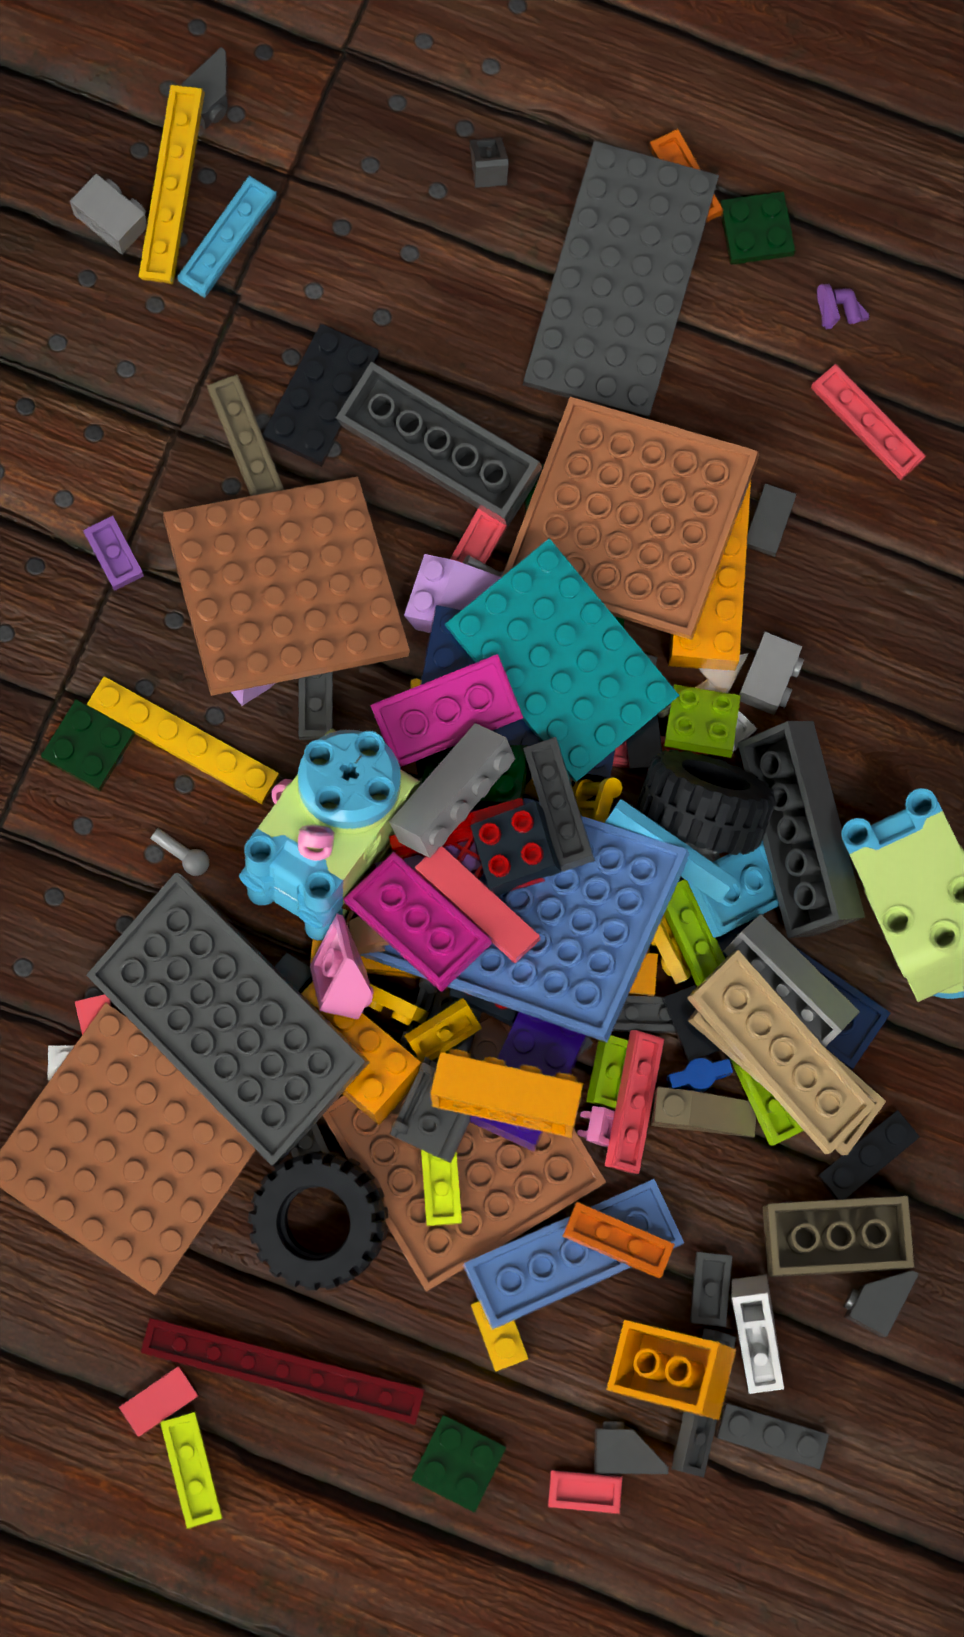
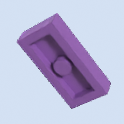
[83,516,144,591]

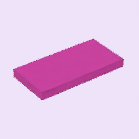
[370,654,524,767]
[343,852,492,992]

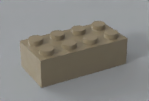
[763,1196,914,1277]

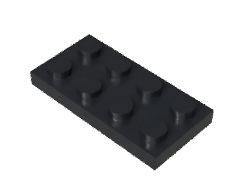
[262,324,380,466]

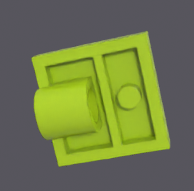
[664,684,741,758]

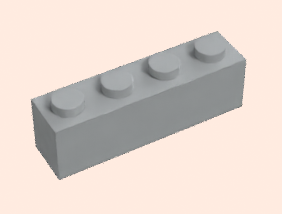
[389,723,515,858]
[724,914,860,1047]

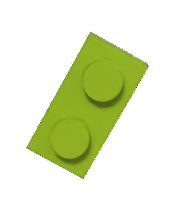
[586,1035,628,1110]

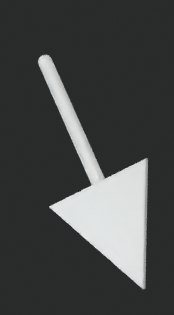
[658,653,749,718]

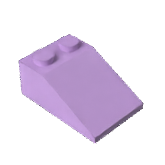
[404,554,501,633]

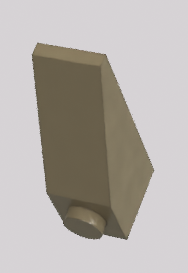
[651,1087,756,1138]

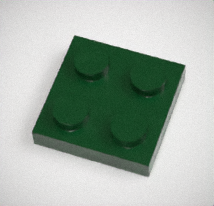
[720,191,795,265]
[41,700,135,792]
[411,1415,507,1513]

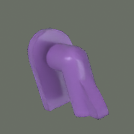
[817,284,869,329]

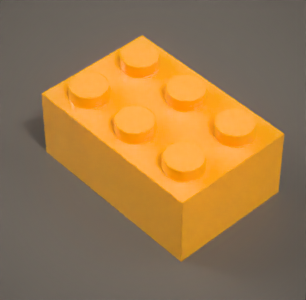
[607,1320,736,1420]

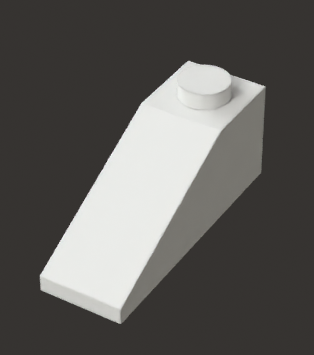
[732,1275,784,1394]

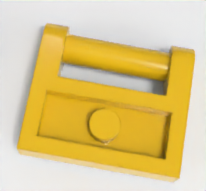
[573,778,623,823]

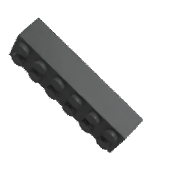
[336,362,543,527]
[738,721,865,938]

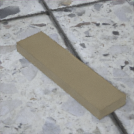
[207,374,284,496]

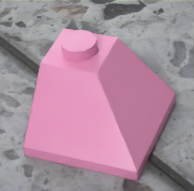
[310,914,373,1019]

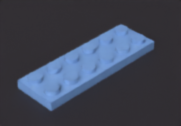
[463,1179,684,1330]

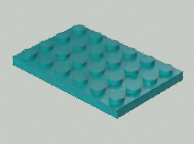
[445,538,679,782]

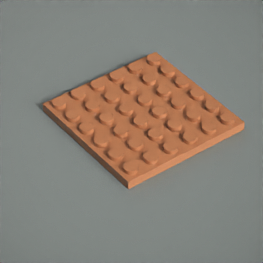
[502,397,759,640]
[163,477,410,696]
[0,1003,256,1296]
[322,1013,606,1292]

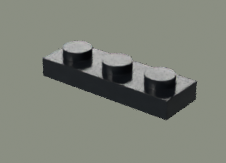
[817,1110,920,1200]

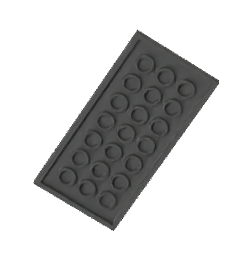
[523,141,719,419]
[86,873,370,1166]

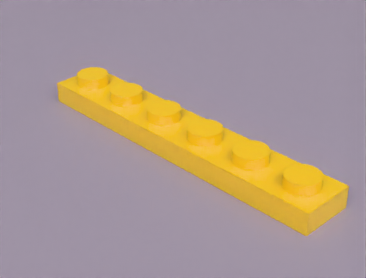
[139,85,205,284]
[87,676,279,805]

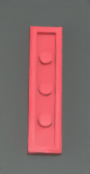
[811,364,926,481]
[415,846,540,963]
[605,1030,664,1174]

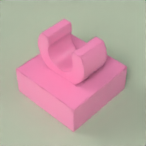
[577,1106,615,1147]

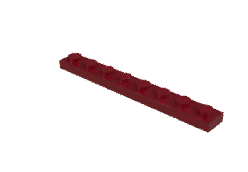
[140,1318,424,1425]

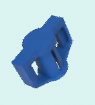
[666,1058,733,1093]

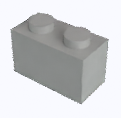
[70,174,147,254]
[739,632,804,715]

